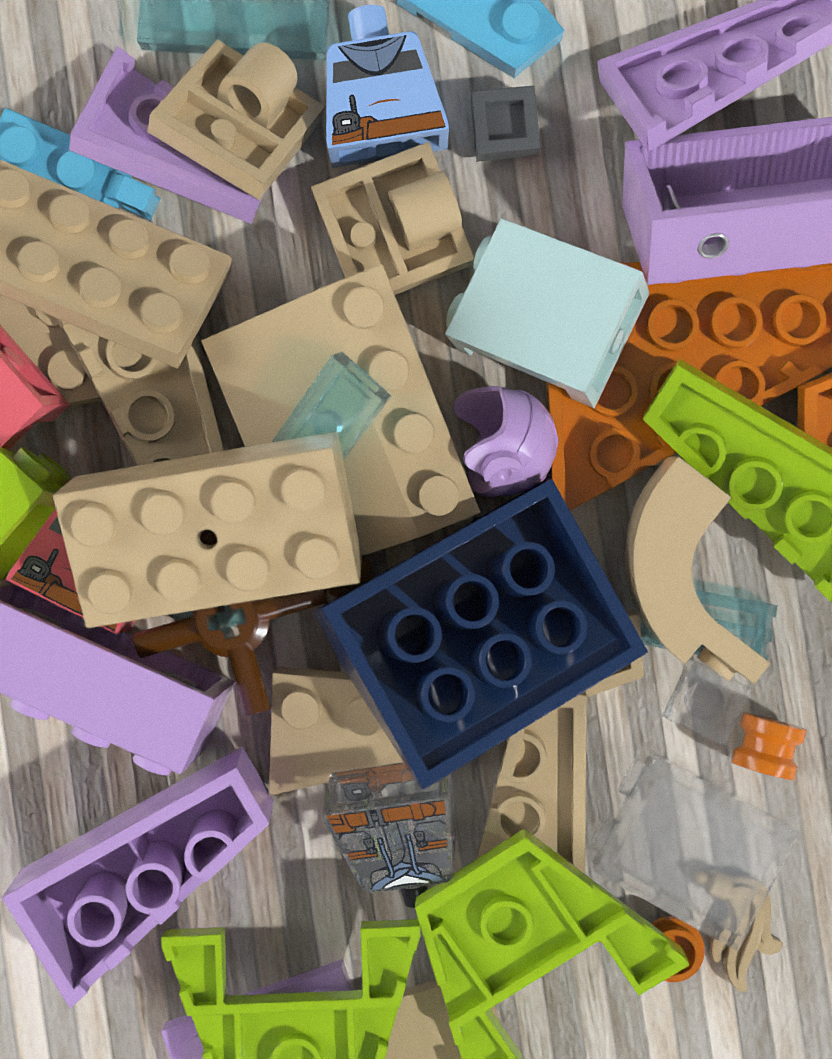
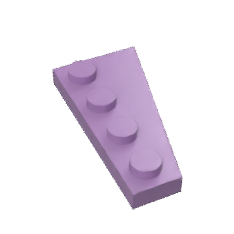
[597,0,832,152]

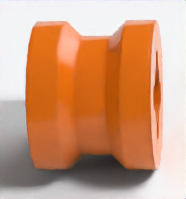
[731,712,807,780]

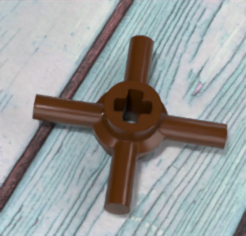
[133,529,328,716]

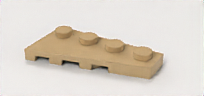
[476,691,587,874]

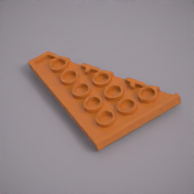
[546,262,832,511]

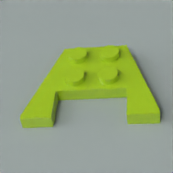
[415,828,689,1059]
[161,919,420,1059]

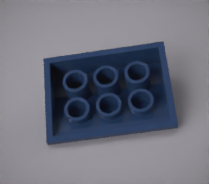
[312,479,648,790]

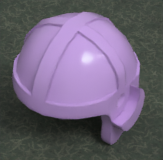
[453,386,559,497]

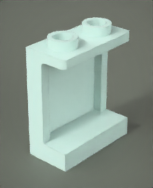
[445,218,650,408]

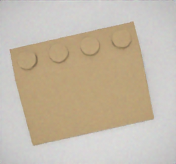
[201,264,481,556]

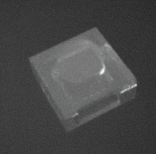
[662,659,752,746]

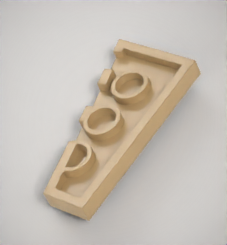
[57,318,224,466]

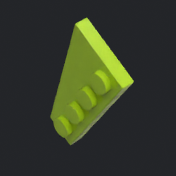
[643,359,832,602]

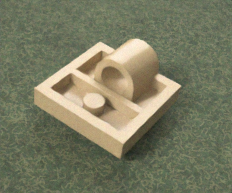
[147,39,325,200]
[311,142,475,295]

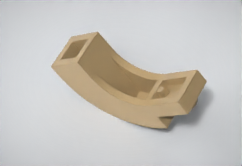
[624,457,771,684]

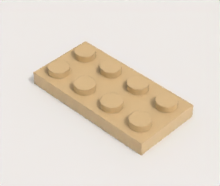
[0,160,232,369]

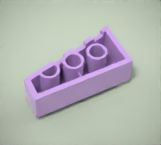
[1,746,274,1008]

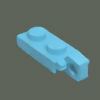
[0,108,161,221]

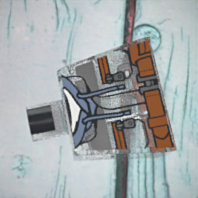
[322,762,456,908]

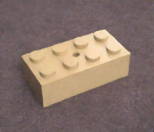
[53,431,362,628]

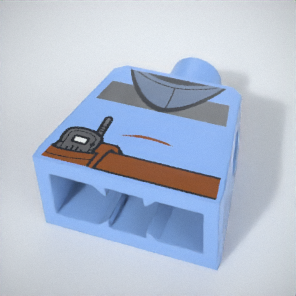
[326,5,449,168]

